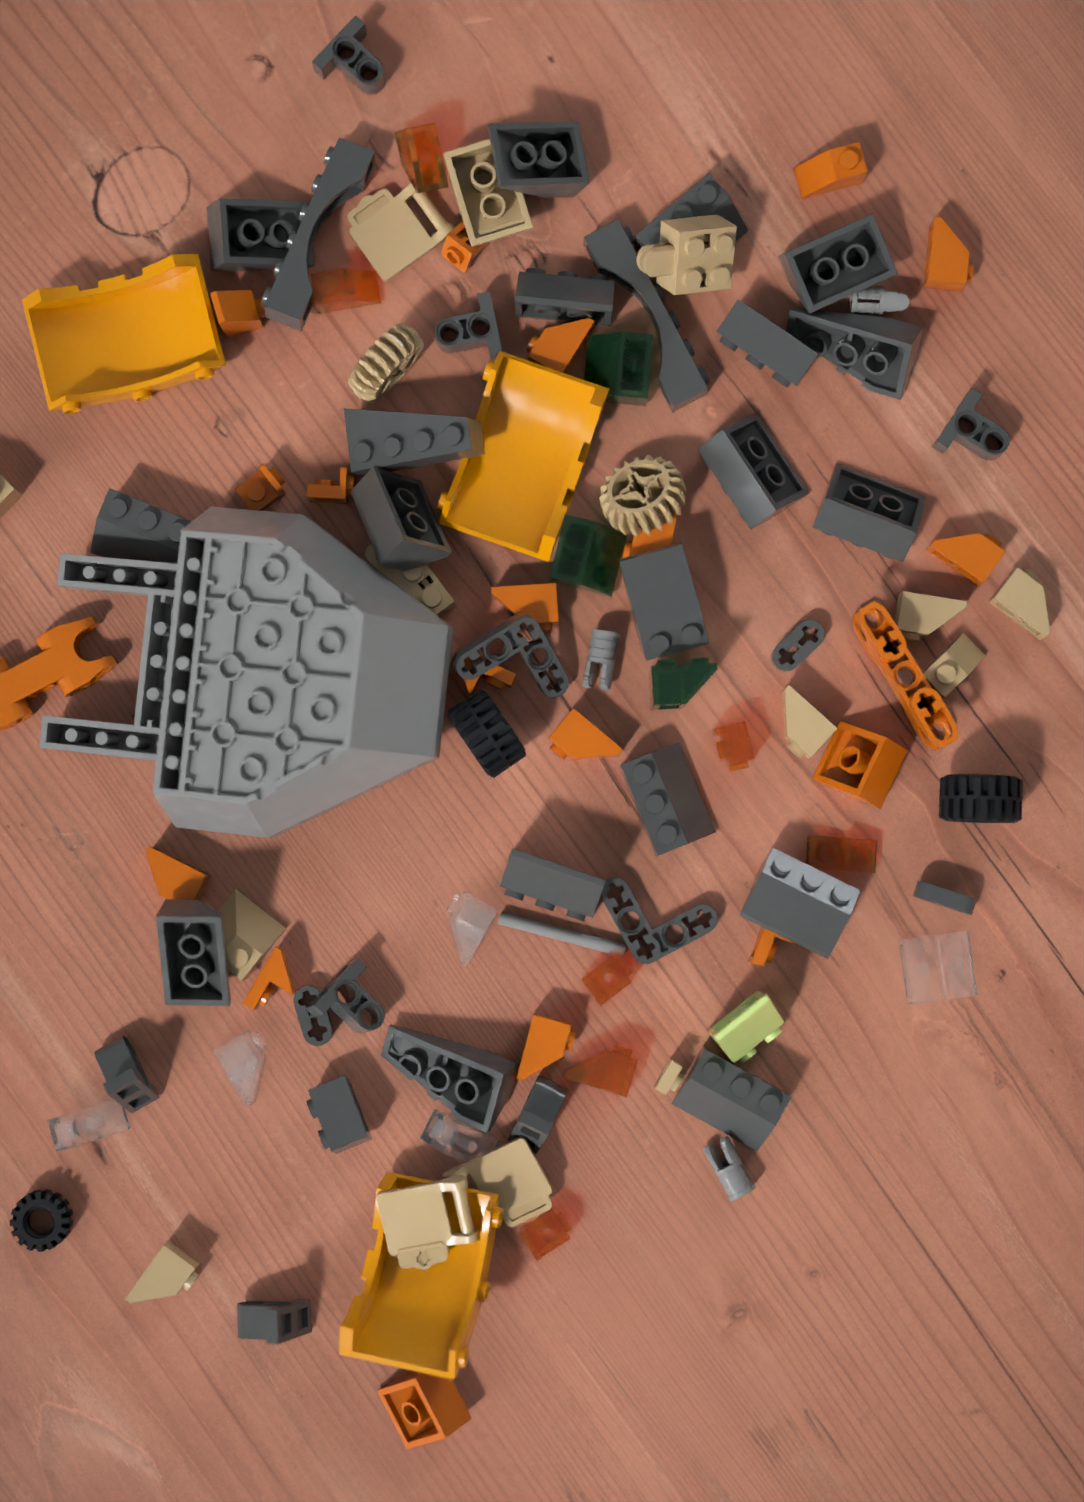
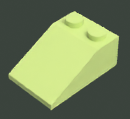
[707,991,785,1063]

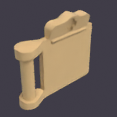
[347,179,455,282]
[442,1136,552,1227]
[376,1175,480,1270]

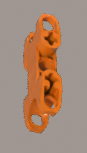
[852,601,958,751]
[0,616,118,730]

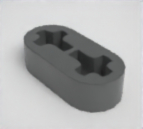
[771,620,825,672]
[913,881,977,915]
[293,985,333,1046]

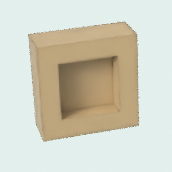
[654,1059,684,1095]

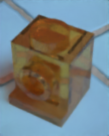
[712,721,755,772]
[581,956,633,1006]
[519,1208,572,1261]

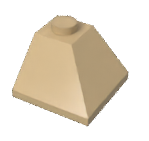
[218,888,287,980]

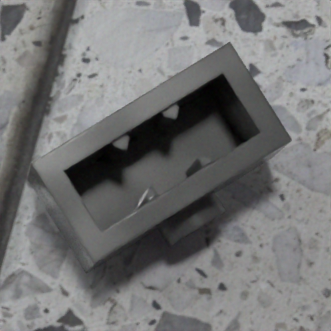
[307,1075,372,1154]

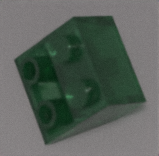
[584,332,653,406]
[549,514,627,597]
[649,657,717,710]

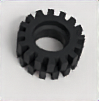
[10,1189,73,1252]

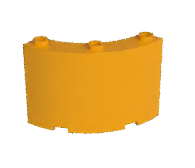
[22,254,226,415]
[437,351,609,562]
[339,1172,503,1380]

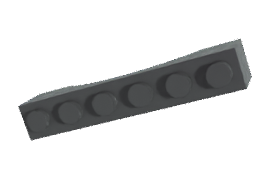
[261,137,375,332]
[584,219,710,412]

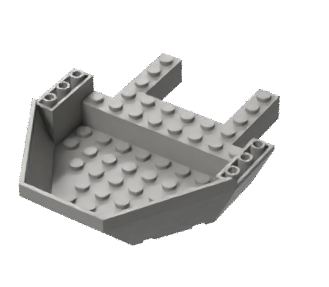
[39,507,453,838]

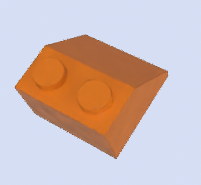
[812,721,908,809]
[377,1371,472,1449]

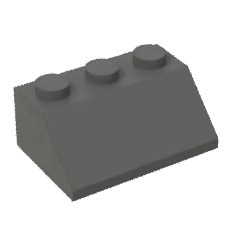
[634,173,748,250]
[778,214,898,314]
[515,268,615,326]
[698,413,809,529]
[813,463,926,562]
[350,467,452,571]
[90,488,192,564]
[620,743,716,856]
[739,847,861,959]
[500,849,606,922]
[156,899,231,1006]
[672,1047,791,1151]

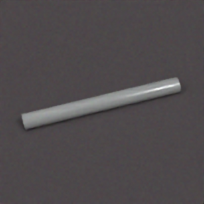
[498,912,626,957]

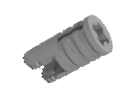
[849,286,910,315]
[582,629,620,691]
[703,1136,756,1201]

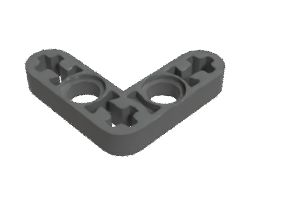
[452,613,569,698]
[601,878,718,964]

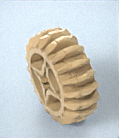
[348,323,424,403]
[599,454,687,537]

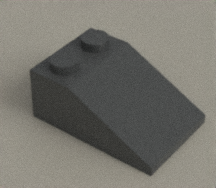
[487,121,590,198]
[207,198,314,272]
[619,542,709,661]

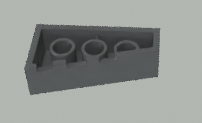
[344,408,485,476]

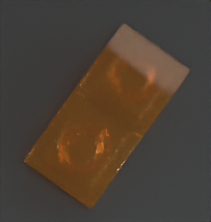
[806,836,877,873]

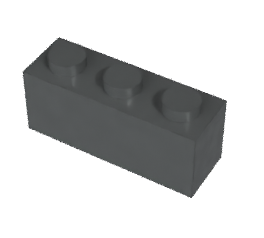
[716,299,819,388]

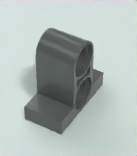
[312,15,385,95]
[435,291,503,362]
[932,388,1010,460]
[306,958,385,1033]
[94,1035,160,1114]
[507,1075,568,1154]
[237,1299,312,1344]

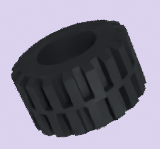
[448,689,526,778]
[939,774,1023,823]

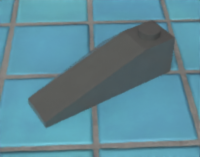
[786,307,923,400]
[381,1024,519,1133]

